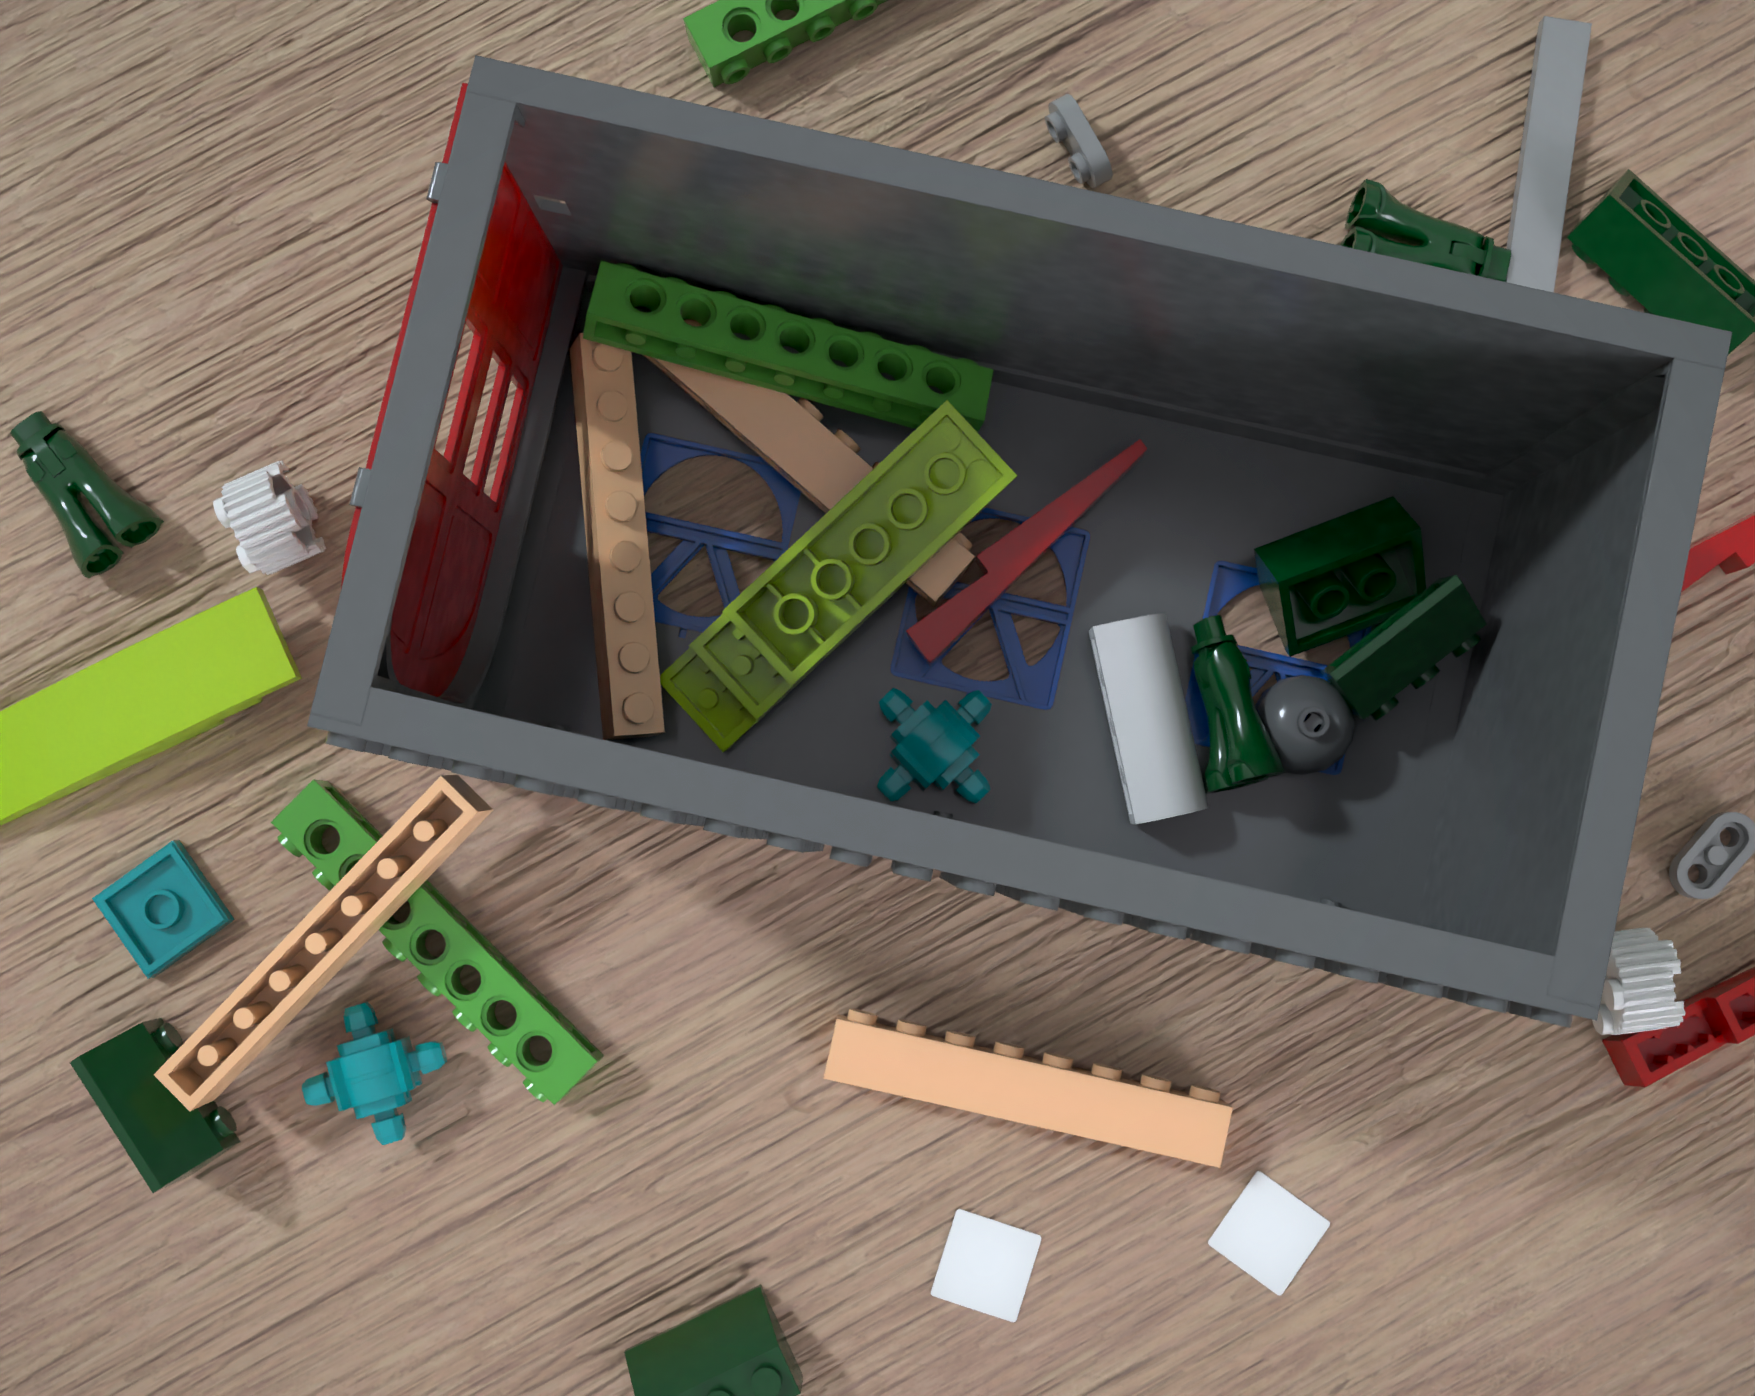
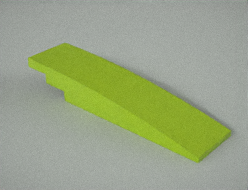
[660,400,1018,752]
[0,587,302,826]

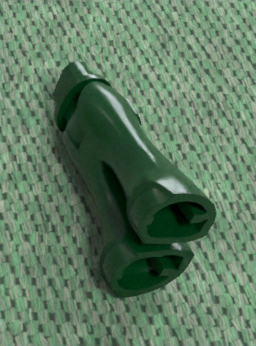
[1340,179,1511,282]
[10,411,164,578]
[1191,615,1285,793]

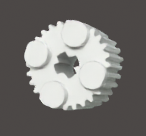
[213,460,326,575]
[1592,928,1685,1035]

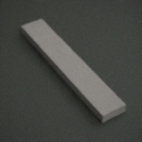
[1505,16,1592,293]

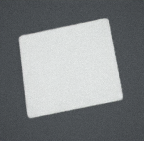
[1208,1171,1330,1296]
[931,1209,1041,1322]

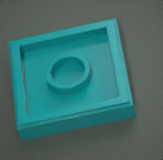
[92,840,235,979]

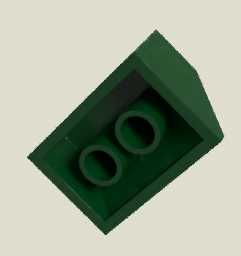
[1254,496,1426,657]
[1320,575,1487,721]
[70,1018,241,1193]
[624,1284,803,1396]

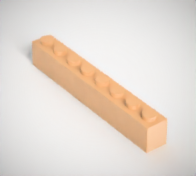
[643,319,975,607]
[570,333,665,740]
[154,775,493,1111]
[823,1009,1233,1168]

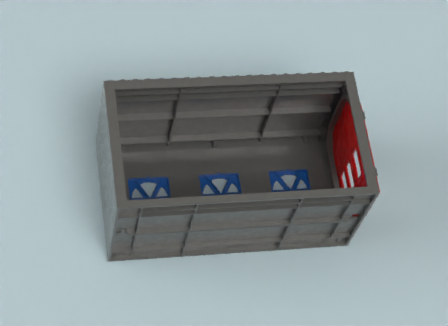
[307,55,1732,1028]

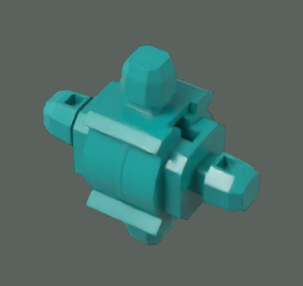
[876,688,992,804]
[302,1002,447,1145]

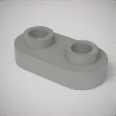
[1045,94,1113,188]
[1669,812,1755,899]

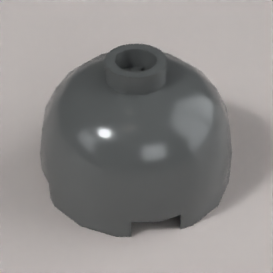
[1255,675,1355,775]

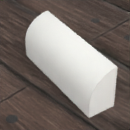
[1089,613,1209,825]

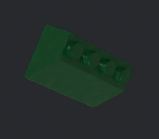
[1566,169,1755,355]

